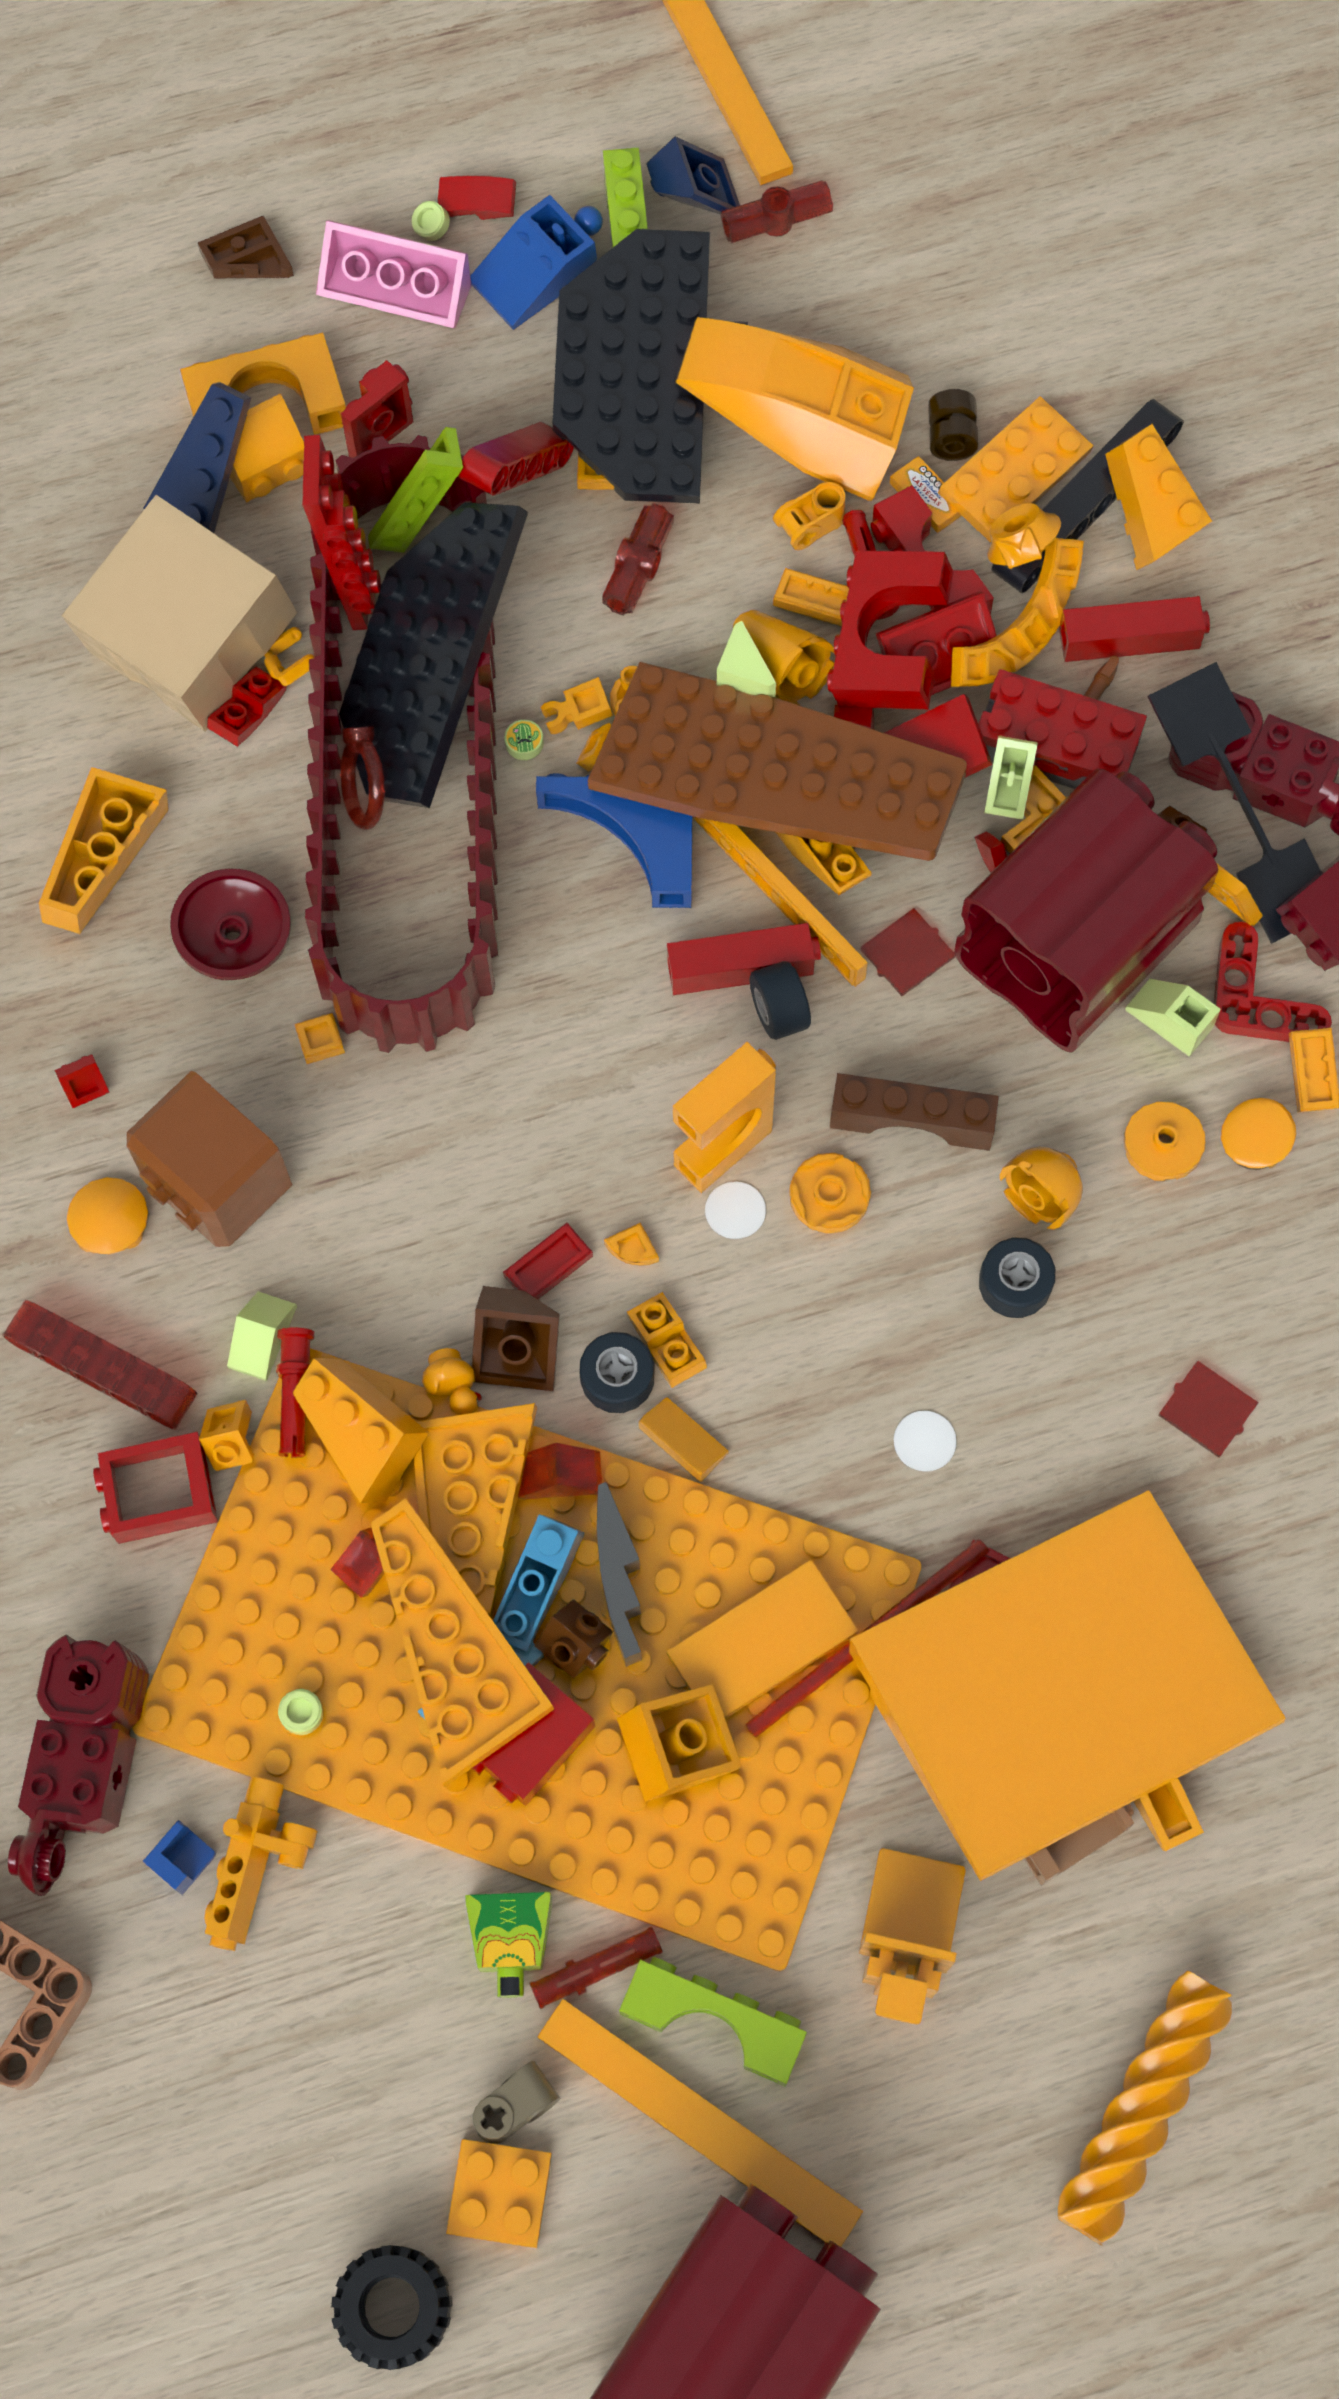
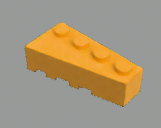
[39,767,168,934]

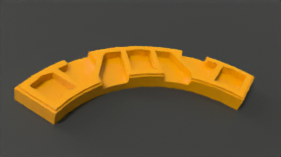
[951,538,1084,687]

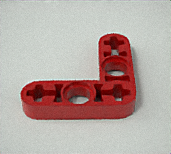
[1214,922,1332,1042]

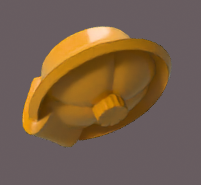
[987,503,1061,569]

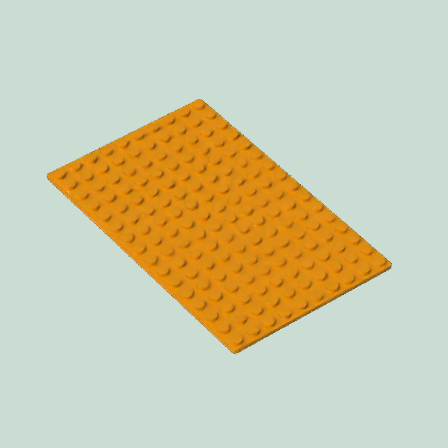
[132,1348,921,1971]

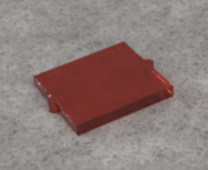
[860,908,955,997]
[1158,1361,1259,1458]

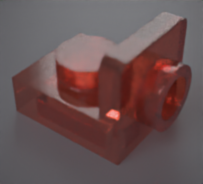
[330,1528,385,1598]

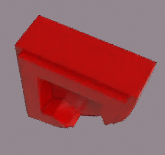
[974,831,1007,873]

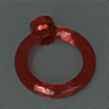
[340,727,385,830]

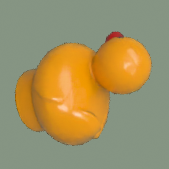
[422,1348,482,1415]

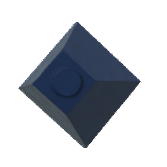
[646,136,743,220]

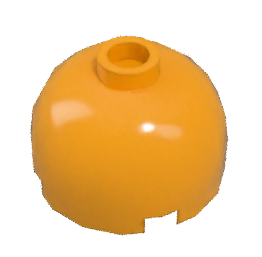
[999,1146,1083,1230]

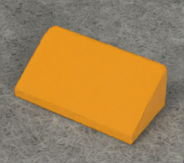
[638,1397,729,1483]

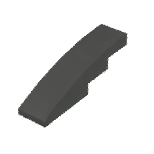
[597,1482,642,1667]

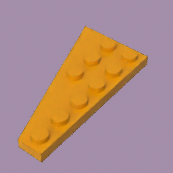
[414,1403,537,1618]
[370,1498,554,1787]

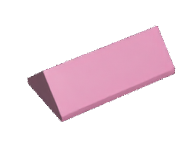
[316,220,471,328]

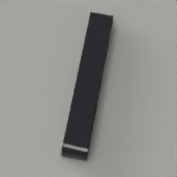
[992,399,1184,594]

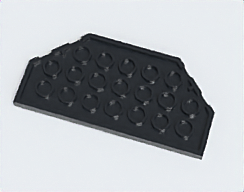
[552,229,710,504]
[339,502,528,808]

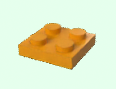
[446,2139,552,2249]

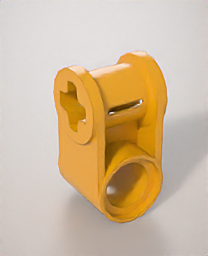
[773,482,845,551]

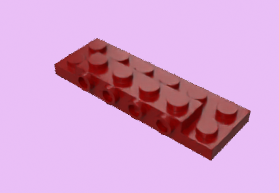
[302,435,381,631]

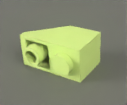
[1125,979,1221,1057]

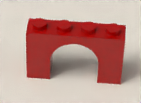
[827,551,953,710]

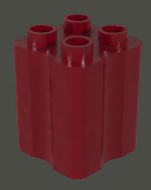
[954,768,1218,1053]
[590,2184,881,2399]

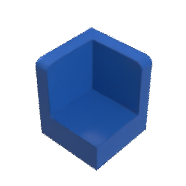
[143,1820,216,1895]

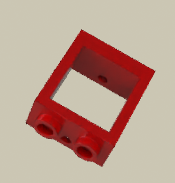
[93,1432,218,1544]

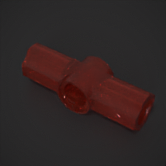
[721,180,833,243]
[602,503,674,616]

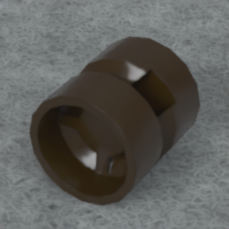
[928,389,978,461]

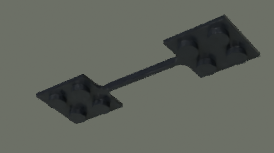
[1147,662,1321,944]

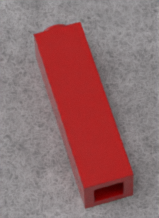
[1059,596,1210,662]
[667,923,821,995]

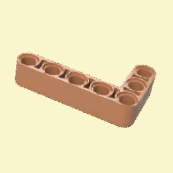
[0,1920,92,2090]

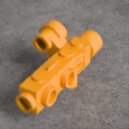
[204,1777,318,1951]

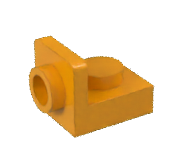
[199,1400,254,1471]

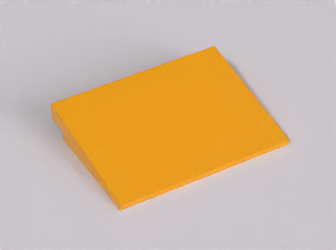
[849,1490,1286,1881]

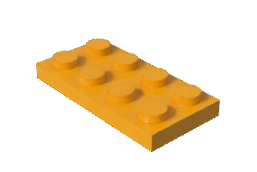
[938,396,1094,543]

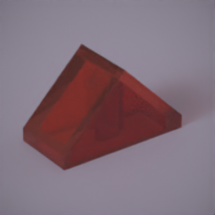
[518,1443,602,1500]

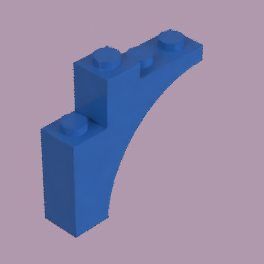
[536,773,692,908]

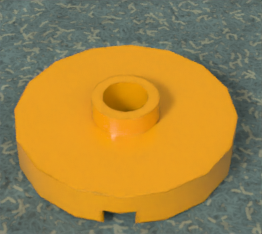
[1123,1102,1205,1181]

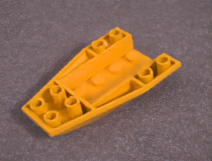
[676,317,914,501]

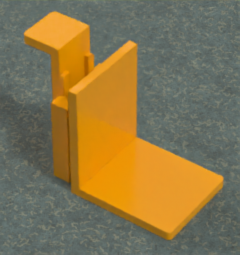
[859,1848,966,2025]

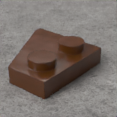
[198,215,294,279]

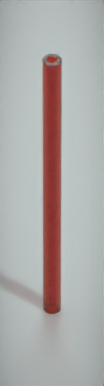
[745,1539,989,1738]

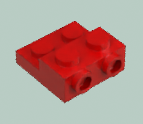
[340,360,414,458]

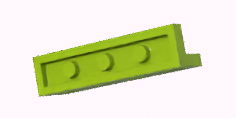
[368,427,463,553]

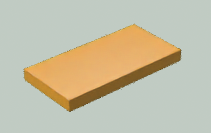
[666,1560,859,1719]

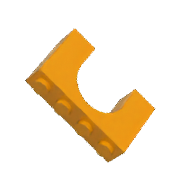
[180,332,346,435]
[673,1042,776,1193]

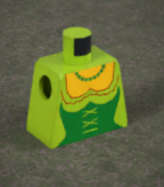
[465,1892,552,1998]

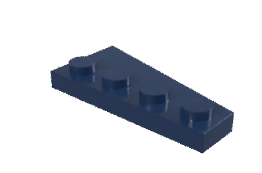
[143,382,251,533]

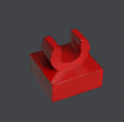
[55,1054,110,1109]

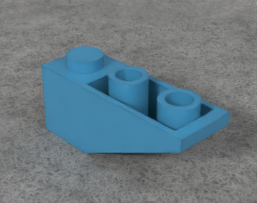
[493,1514,585,1652]

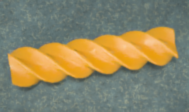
[1057,1970,1232,2246]

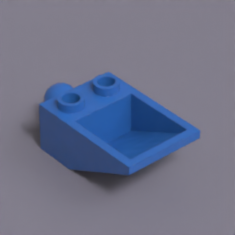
[470,195,603,330]

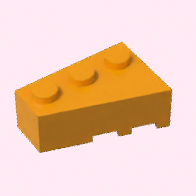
[1105,424,1212,570]
[293,1358,429,1503]

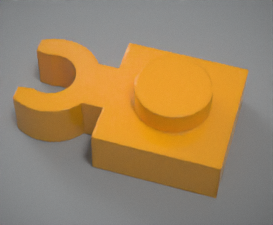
[540,677,614,734]

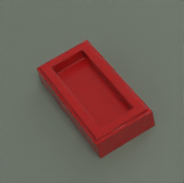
[503,1223,593,1299]

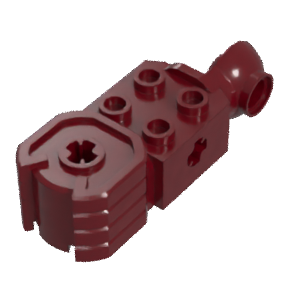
[1168,691,1339,836]
[8,1634,149,1896]

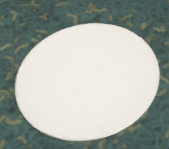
[705,1181,766,1239]
[894,1411,956,1471]

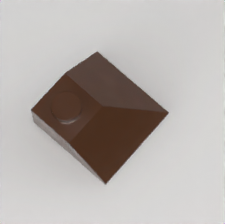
[472,1286,560,1391]

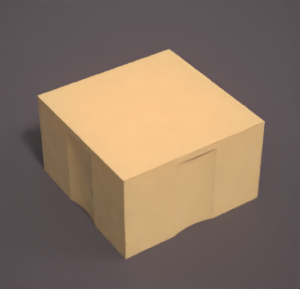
[61,495,298,732]

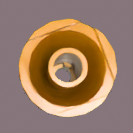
[733,610,835,706]

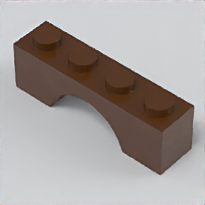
[830,1073,999,1151]

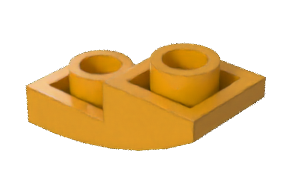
[627,1292,707,1388]

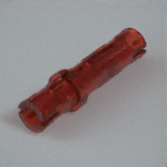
[529,1926,663,2010]

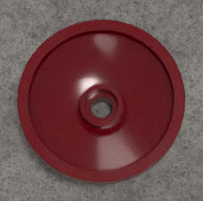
[170,868,291,980]

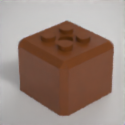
[126,1071,292,1247]

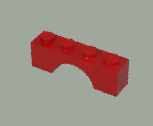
[870,485,994,615]

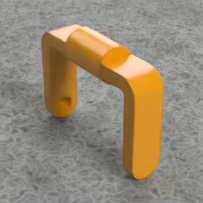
[264,627,315,686]

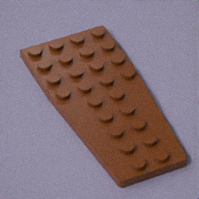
[588,662,967,861]

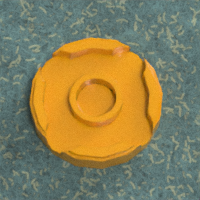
[789,1153,871,1233]

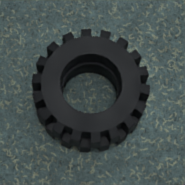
[331,2245,452,2370]

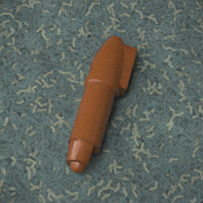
[1084,656,1119,700]

